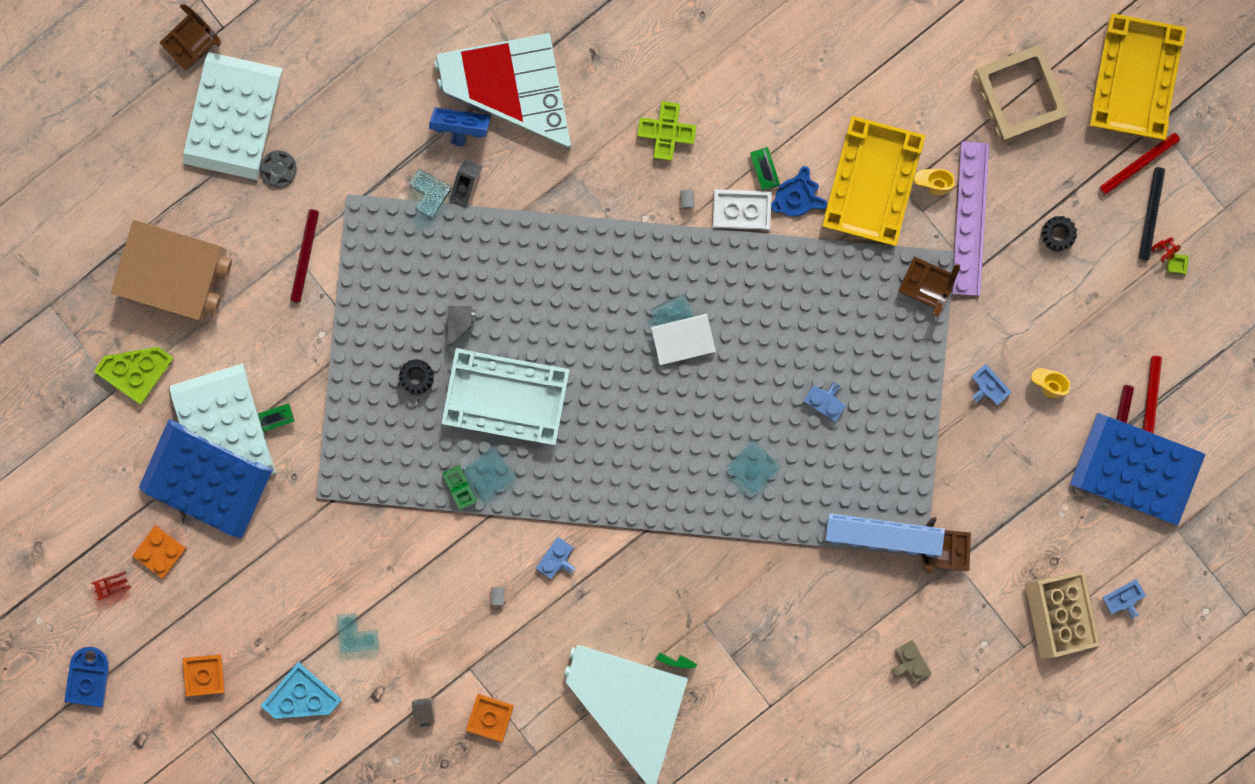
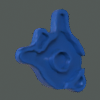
[771,166,828,217]

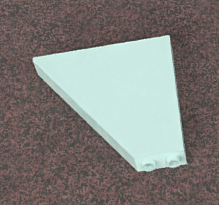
[564,644,688,784]

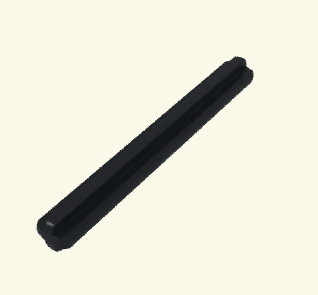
[1139,167,1165,261]

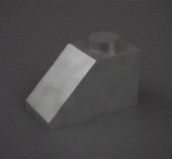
[449,159,483,208]
[448,306,476,345]
[412,698,435,727]

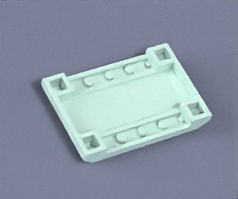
[183,52,283,181]
[442,348,570,445]
[170,364,277,475]

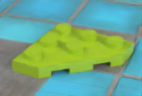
[93,347,174,405]

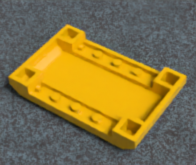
[1089,13,1187,141]
[822,116,926,247]

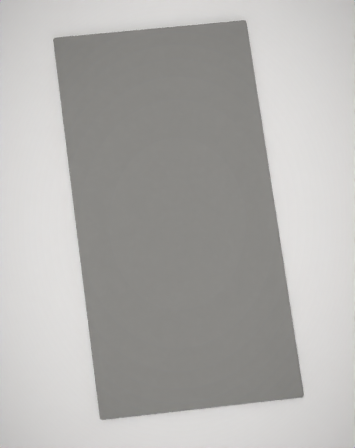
[317,194,954,556]

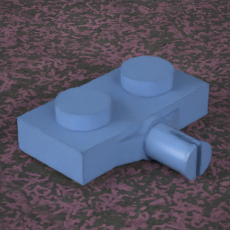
[971,364,1012,405]
[803,382,846,422]
[536,537,576,579]
[1102,579,1146,619]

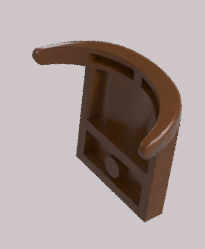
[159,3,222,71]
[898,256,960,317]
[921,517,971,574]

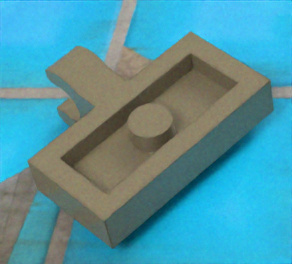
[891,640,932,683]

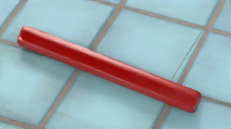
[1099,133,1181,195]
[1143,355,1162,434]

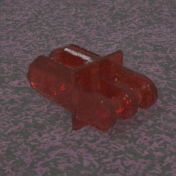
[91,571,131,601]

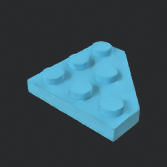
[261,662,342,719]

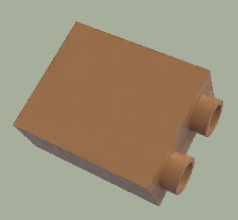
[110,220,233,323]

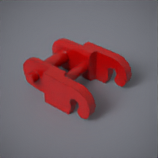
[1151,237,1181,263]

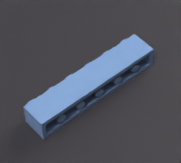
[826,514,945,558]

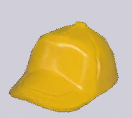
[914,169,955,196]
[1031,368,1070,399]

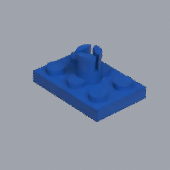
[429,107,491,146]

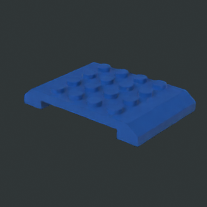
[1070,413,1206,526]
[139,419,273,538]

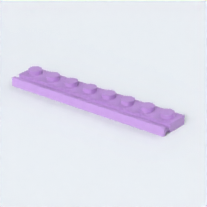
[952,141,989,296]

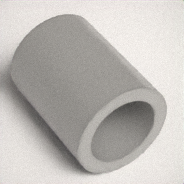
[680,190,695,209]
[491,587,505,605]

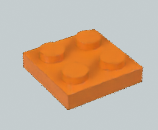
[132,525,187,579]
[182,654,225,696]
[466,693,514,742]

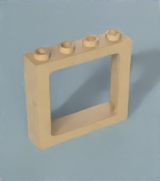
[973,44,1069,142]

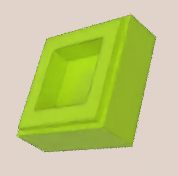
[1166,254,1189,275]

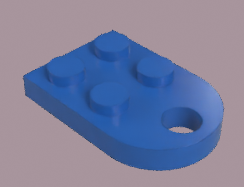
[64,647,109,707]

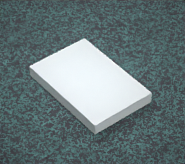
[713,189,772,231]
[651,314,716,365]

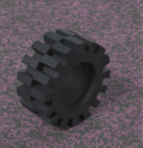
[1041,216,1077,251]
[399,359,434,394]

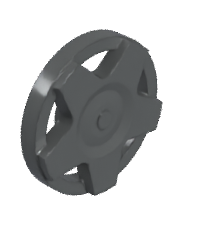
[261,150,297,186]

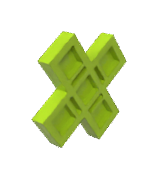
[637,101,697,161]

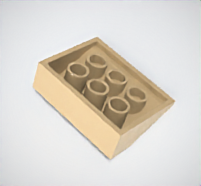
[1025,570,1100,659]

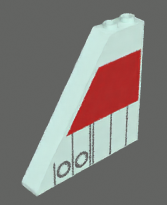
[434,33,571,148]

